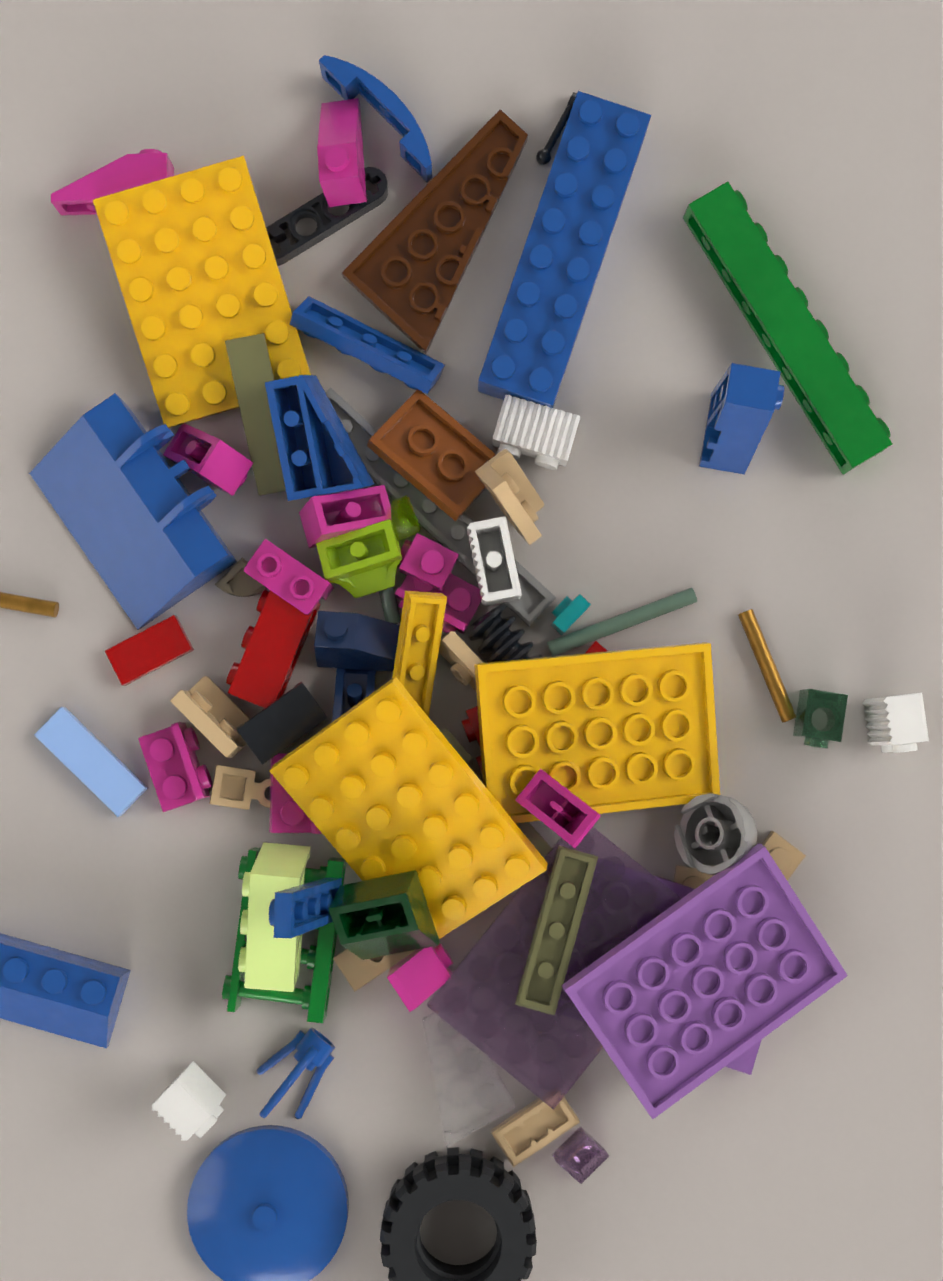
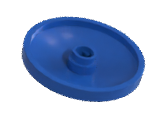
[187,1125,349,1281]

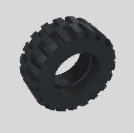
[380,1147,537,1281]

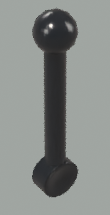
[536,92,577,165]

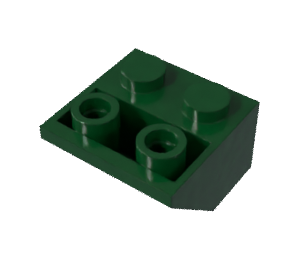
[329,870,440,960]

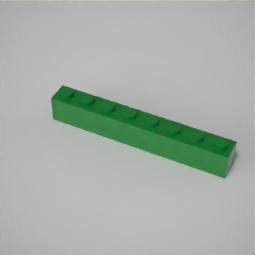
[683,181,892,475]

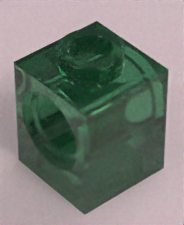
[793,689,848,749]

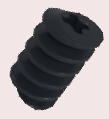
[469,603,543,663]

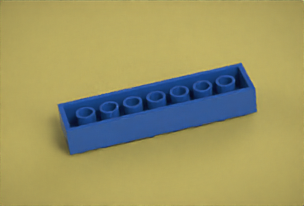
[478,91,651,408]

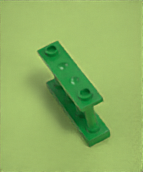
[222,847,347,1024]

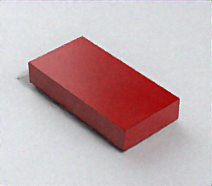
[105,615,194,686]

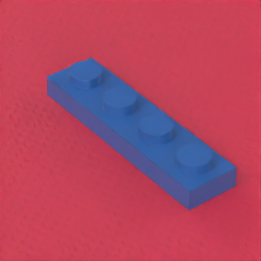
[290,296,445,394]
[269,878,342,939]

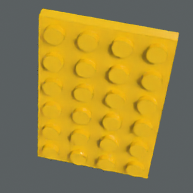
[93,155,311,428]
[474,642,720,823]
[269,677,548,939]

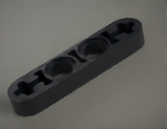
[266,167,388,266]

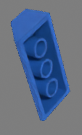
[0,933,131,1049]

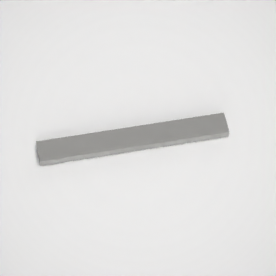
[325,387,556,626]

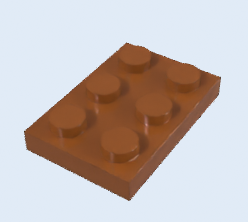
[367,389,496,521]

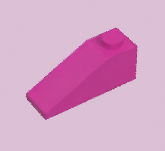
[317,98,367,207]
[51,149,174,215]

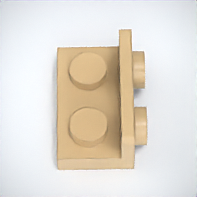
[475,449,544,545]
[170,676,250,758]

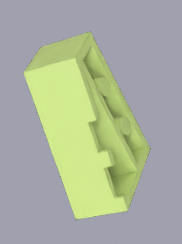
[238,842,311,992]

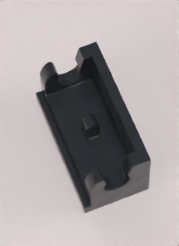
[236,682,328,765]

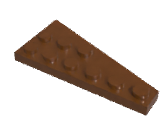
[342,109,528,354]

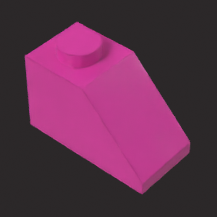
[163,423,253,496]
[299,485,395,549]
[387,943,454,1012]

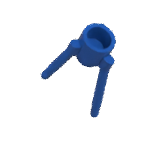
[257,1027,335,1119]

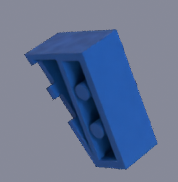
[699,363,785,475]
[265,375,375,501]

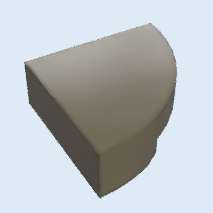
[215,557,268,597]

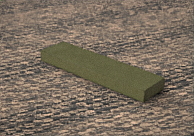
[225,333,286,496]
[515,845,598,1016]

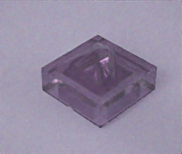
[552,1126,609,1184]

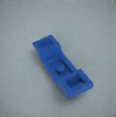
[319,55,433,182]

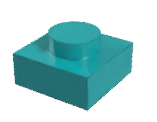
[550,594,591,636]

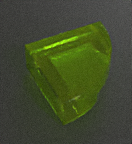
[391,495,421,541]

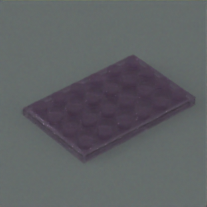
[427,827,681,1110]

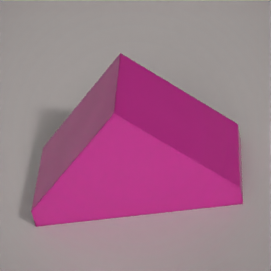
[515,768,601,848]

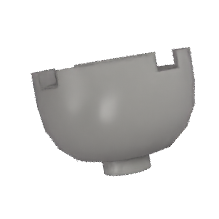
[674,793,757,875]

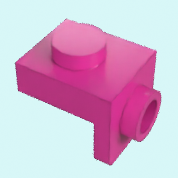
[399,533,459,591]

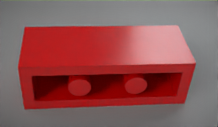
[226,589,321,708]

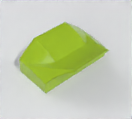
[316,519,402,598]

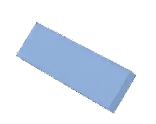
[34,707,148,817]

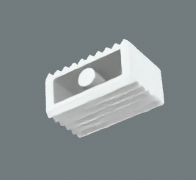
[492,395,581,470]
[467,516,522,606]
[862,692,929,753]
[152,1061,226,1141]

